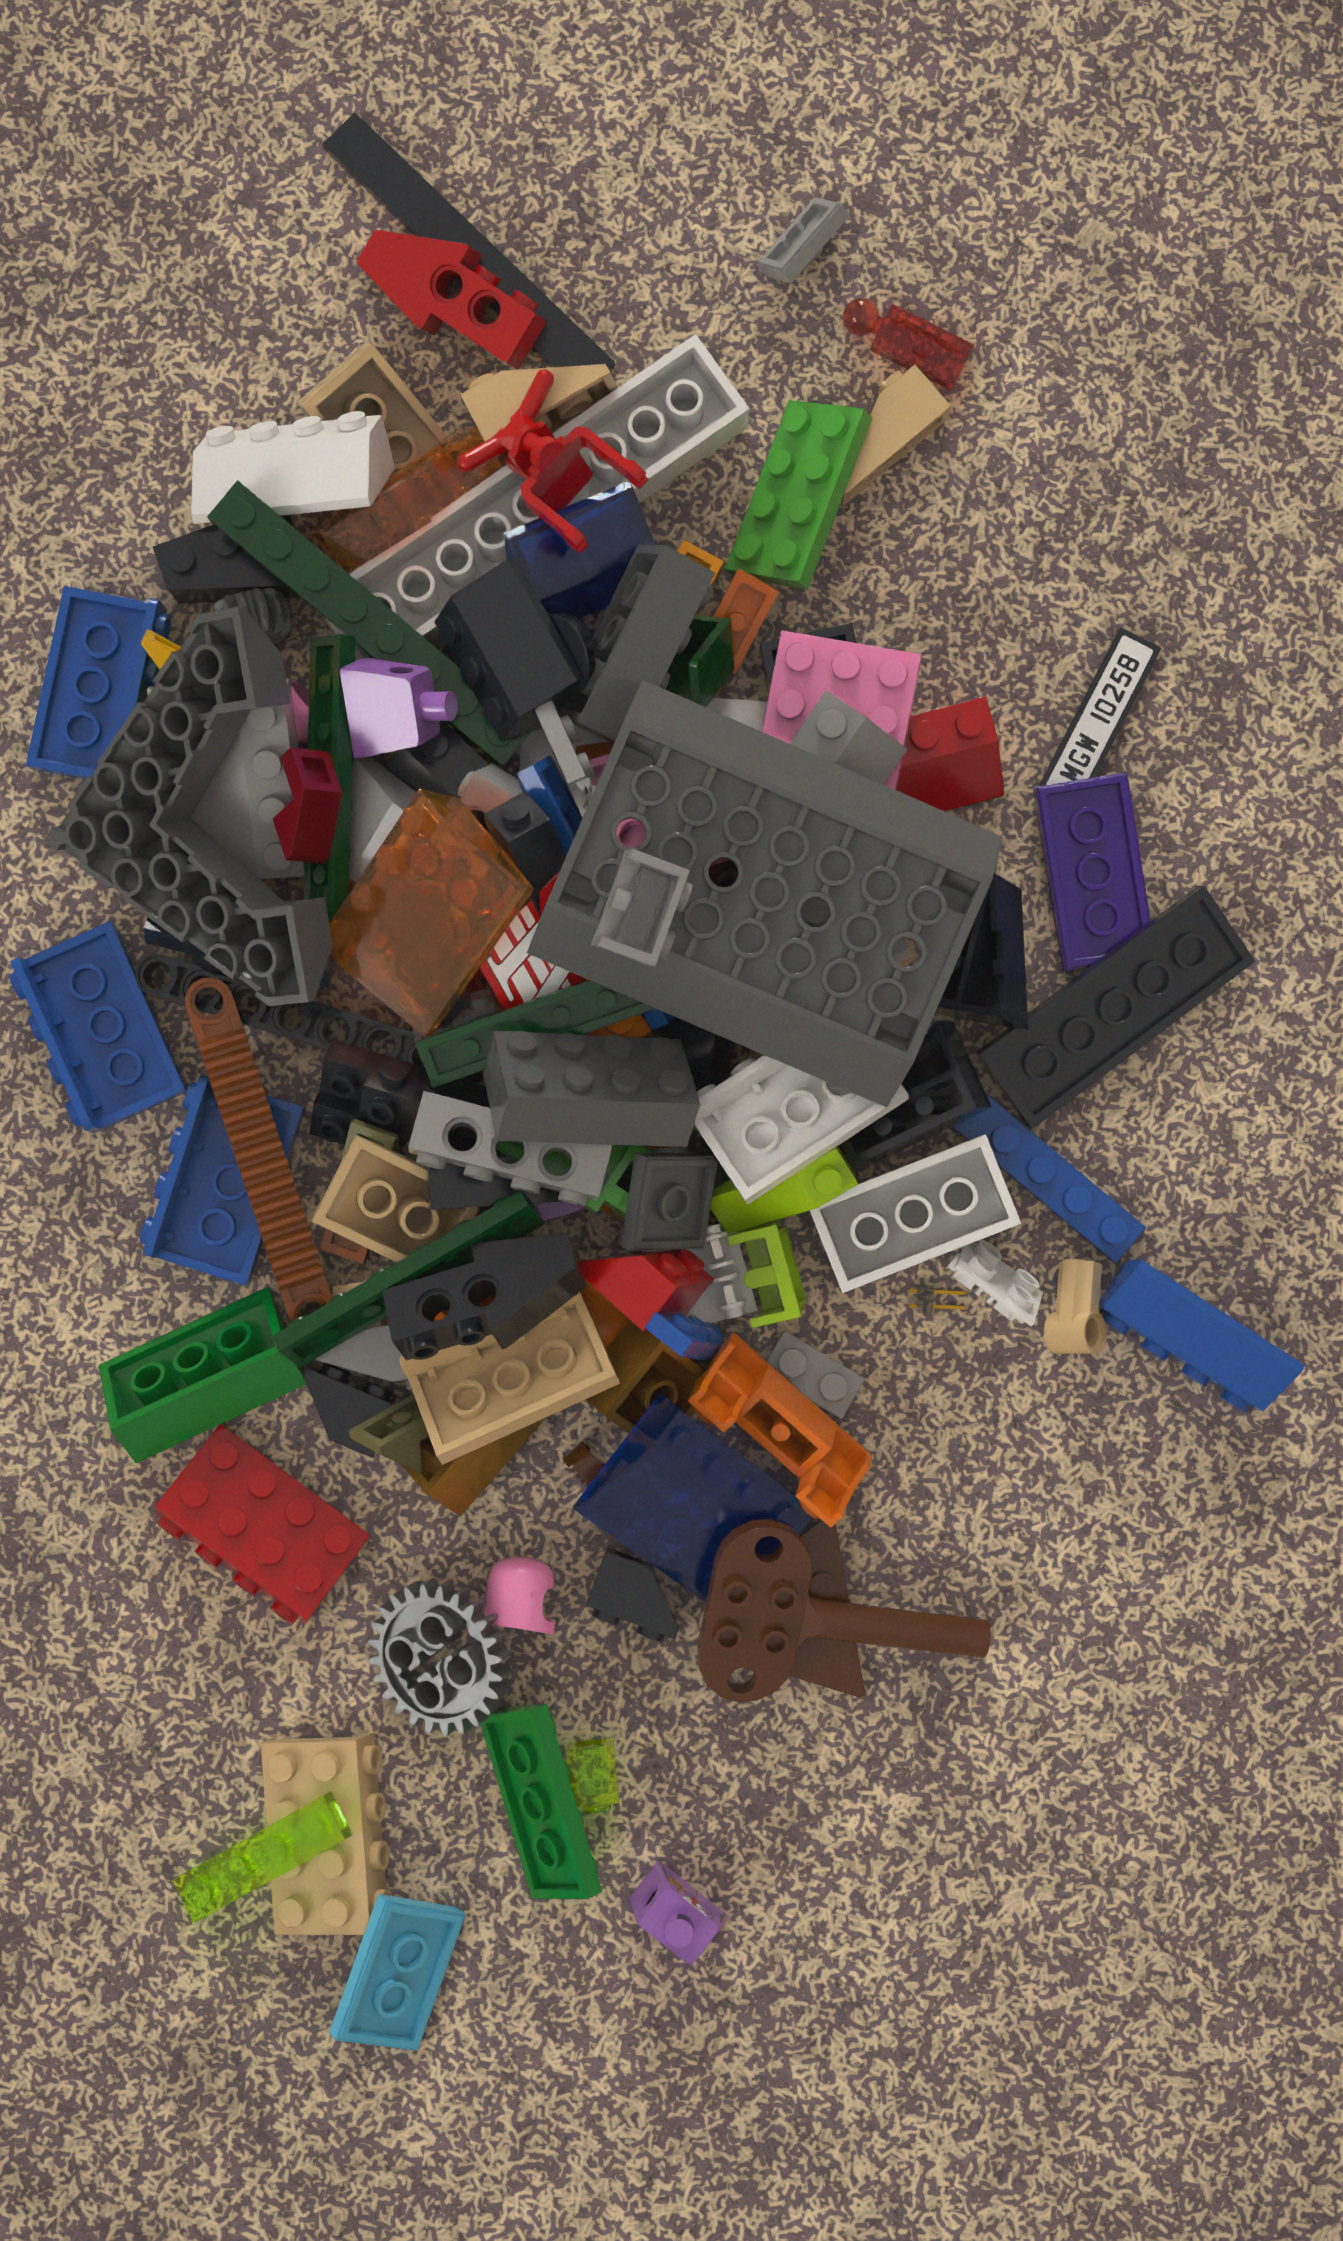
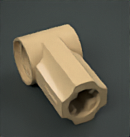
[1044,1259,1107,1354]

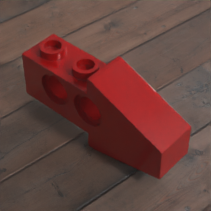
[356,229,547,370]

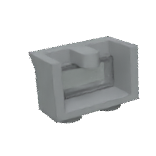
[591,849,692,967]

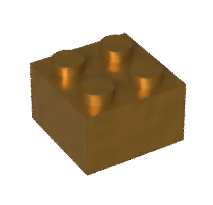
[586,1320,706,1456]

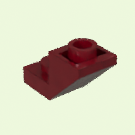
[273,747,342,864]

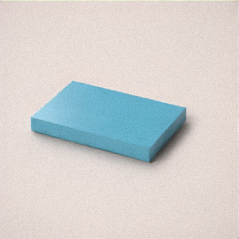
[329,1894,466,2051]

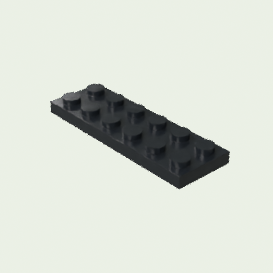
[975,885,1256,1129]

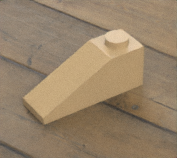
[840,365,951,507]

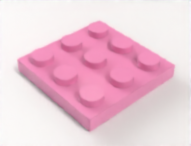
[762,630,922,790]

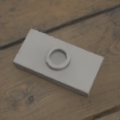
[757,197,850,284]

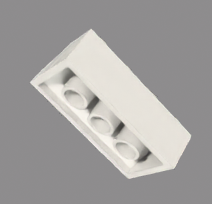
[191,411,395,524]

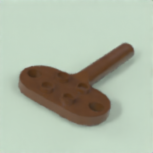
[697,1519,991,1702]

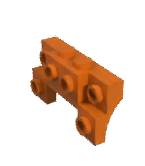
[688,1332,872,1528]

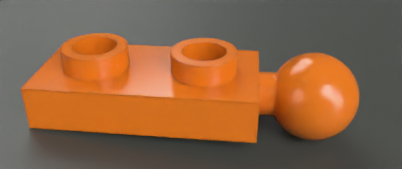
[713,568,779,698]

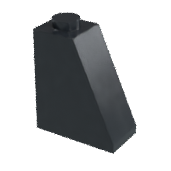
[484,792,566,918]

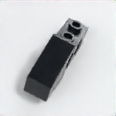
[382,1233,587,1361]

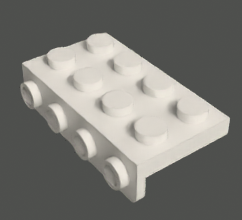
[694,1055,909,1205]

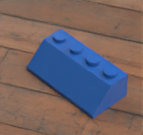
[1099,1260,1306,1413]

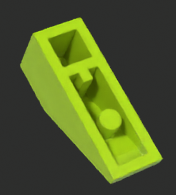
[710,1146,858,1234]

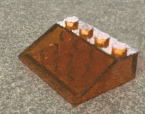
[329,788,534,1037]

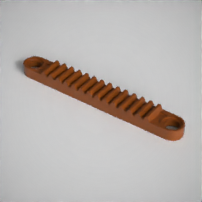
[185,977,332,1322]

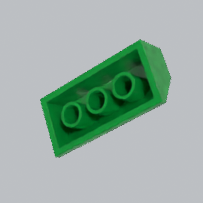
[99,1286,307,1463]

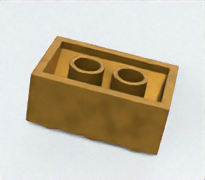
[401,1418,545,1517]

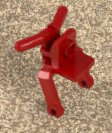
[457,369,649,554]

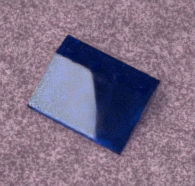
[573,1392,813,1602]

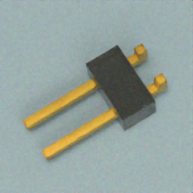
[909,1285,966,1313]

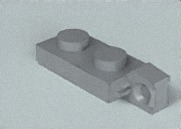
[535,700,596,818]

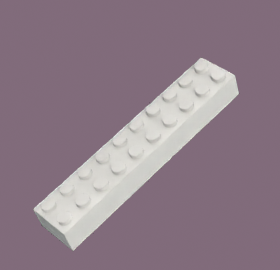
[320,334,750,660]

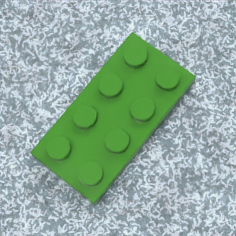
[725,400,873,589]

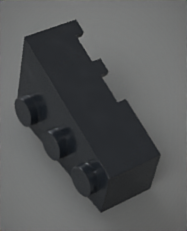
[152,514,301,604]
[936,873,1028,1030]
[841,1020,992,1167]

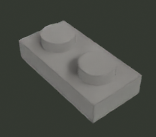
[766,1330,865,1419]

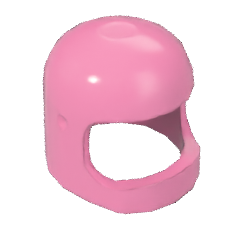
[484,1556,556,1635]

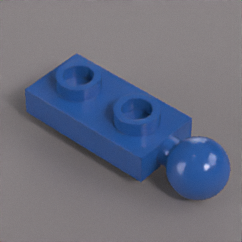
[645,1311,724,1361]

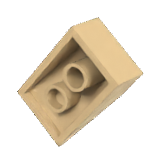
[296,343,462,516]
[460,364,618,467]
[312,1135,479,1263]

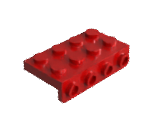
[154,1424,371,1625]

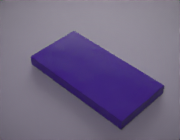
[1033,772,1151,971]

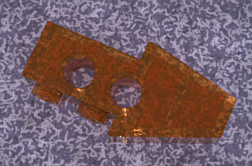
[313,426,501,573]

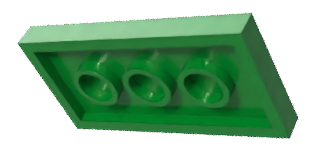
[481,1704,602,1899]

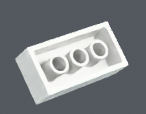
[810,1134,1021,1293]

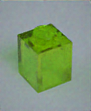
[566,1737,620,1813]

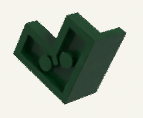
[665,615,735,707]

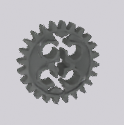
[368,1578,513,1736]

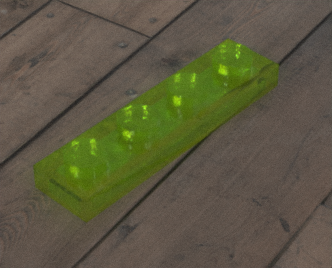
[172,1791,353,1923]

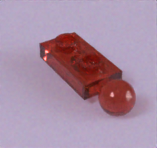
[843,298,974,391]

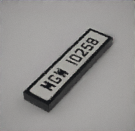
[1038,627,1161,786]

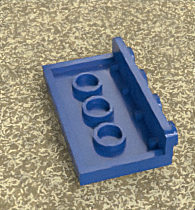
[26,586,171,780]
[9,921,188,1133]
[140,1075,306,1286]

